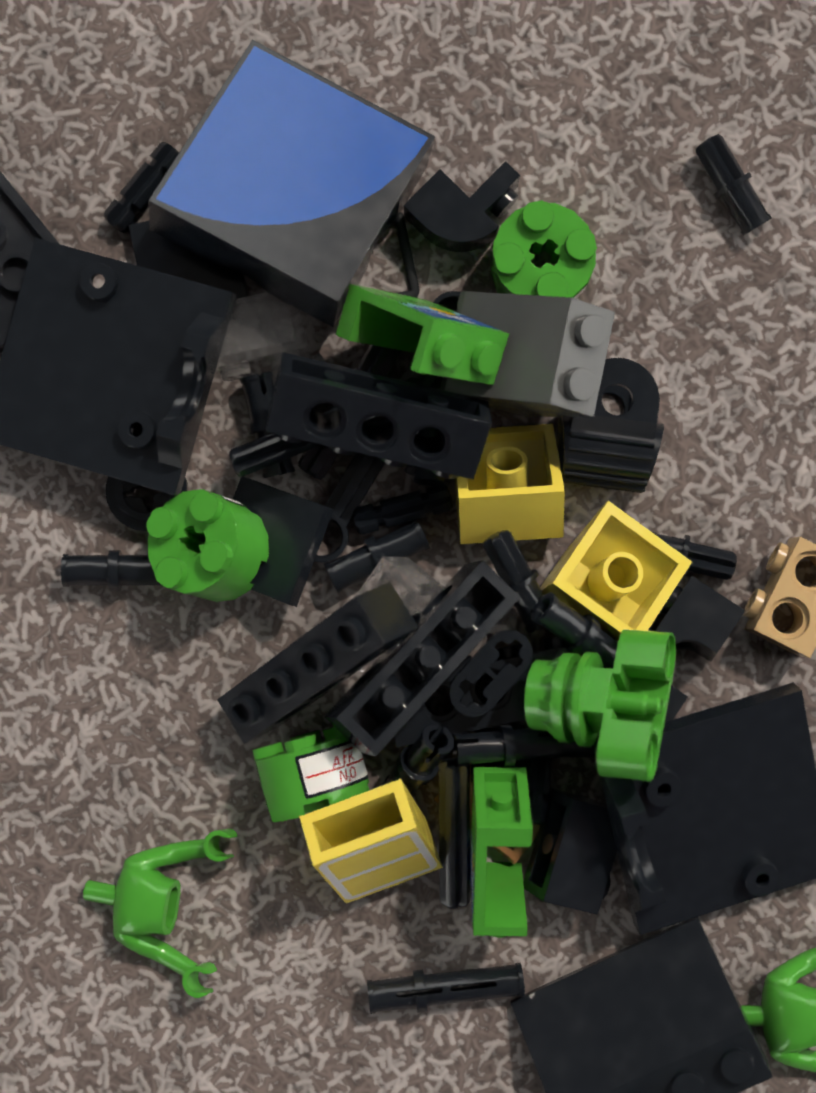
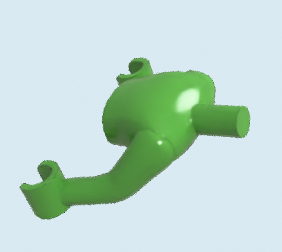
[83,828,238,998]
[741,947,816,1073]

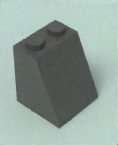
[440,291,615,417]

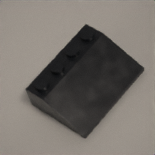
[510,917,773,1093]

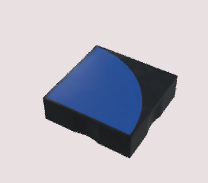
[148,40,435,327]

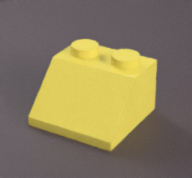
[455,424,565,544]
[540,501,692,641]

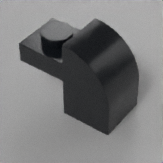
[404,161,520,252]

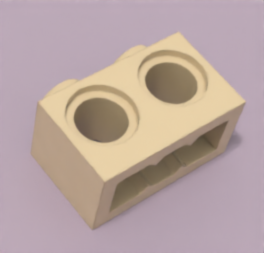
[743,537,816,658]

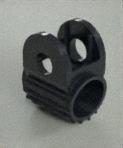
[558,358,664,493]

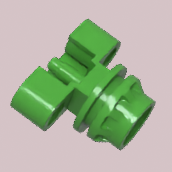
[524,629,676,781]

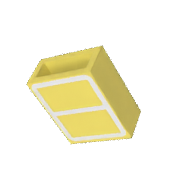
[299,779,443,904]

